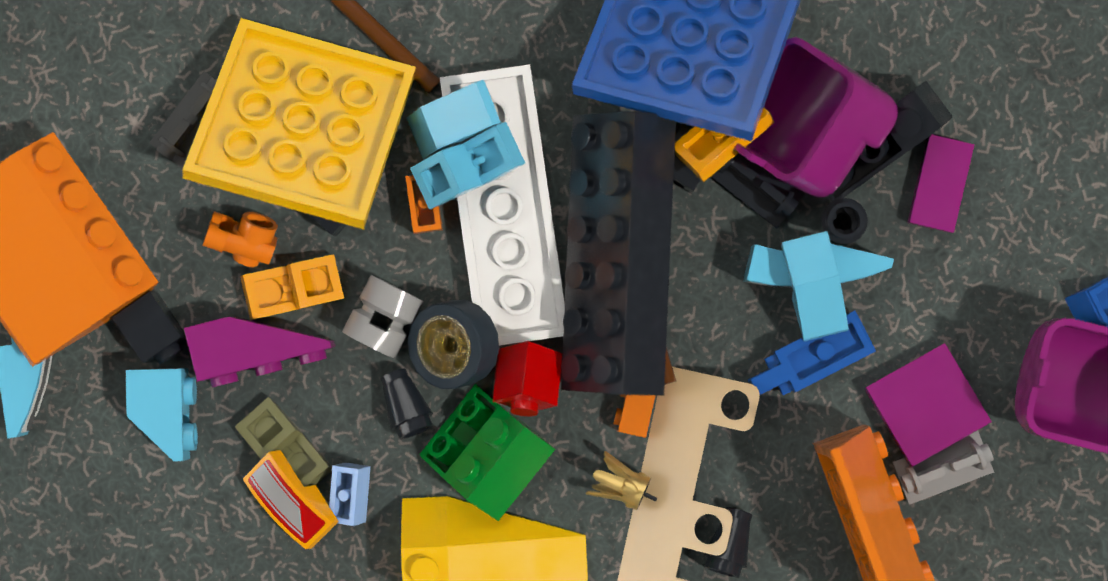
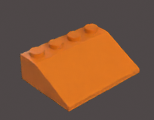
[0,132,159,367]
[813,425,935,581]

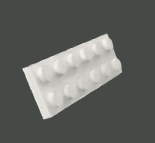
[440,64,565,345]

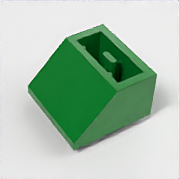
[419,384,555,521]

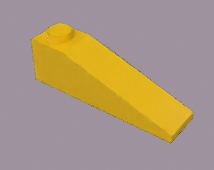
[401,496,588,581]

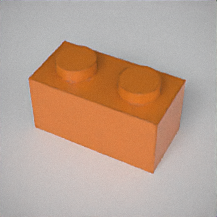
[405,175,443,234]
[613,395,656,438]

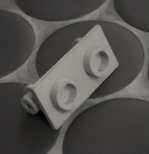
[892,431,994,505]

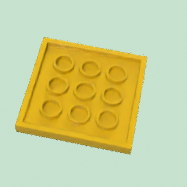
[182,18,416,229]

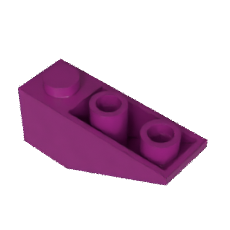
[184,317,336,388]

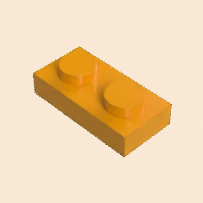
[675,108,774,182]

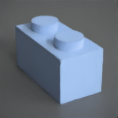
[329,463,371,526]

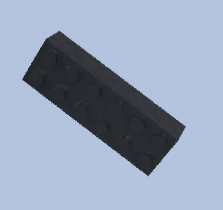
[561,111,676,396]

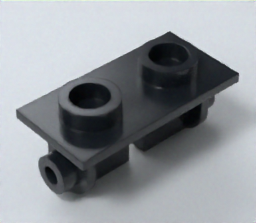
[711,153,805,229]

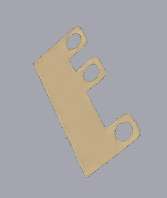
[617,367,760,581]

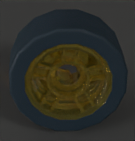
[408,300,499,389]

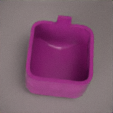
[734,37,898,197]
[1015,318,1108,454]

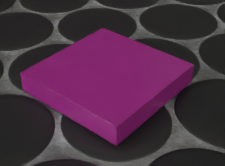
[865,343,992,467]

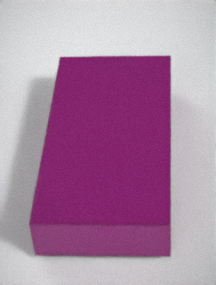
[907,134,975,233]

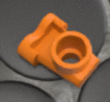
[202,211,278,267]

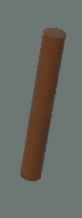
[330,0,440,94]

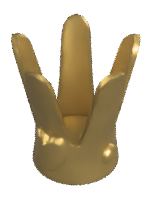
[586,451,657,511]

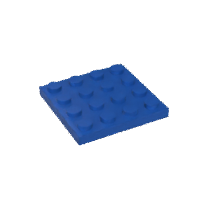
[572,0,801,141]

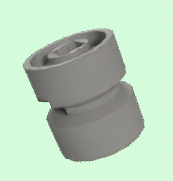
[342,275,424,358]

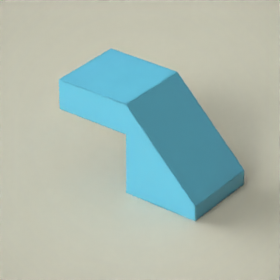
[407,79,501,160]
[410,122,526,210]
[781,231,849,342]

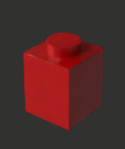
[493,341,562,417]

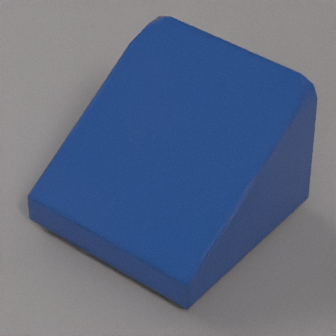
[1065,277,1108,327]

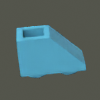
[126,368,198,461]

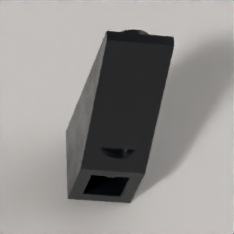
[828,81,953,201]

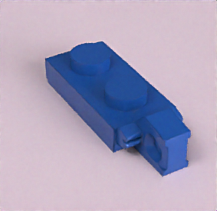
[748,311,876,396]

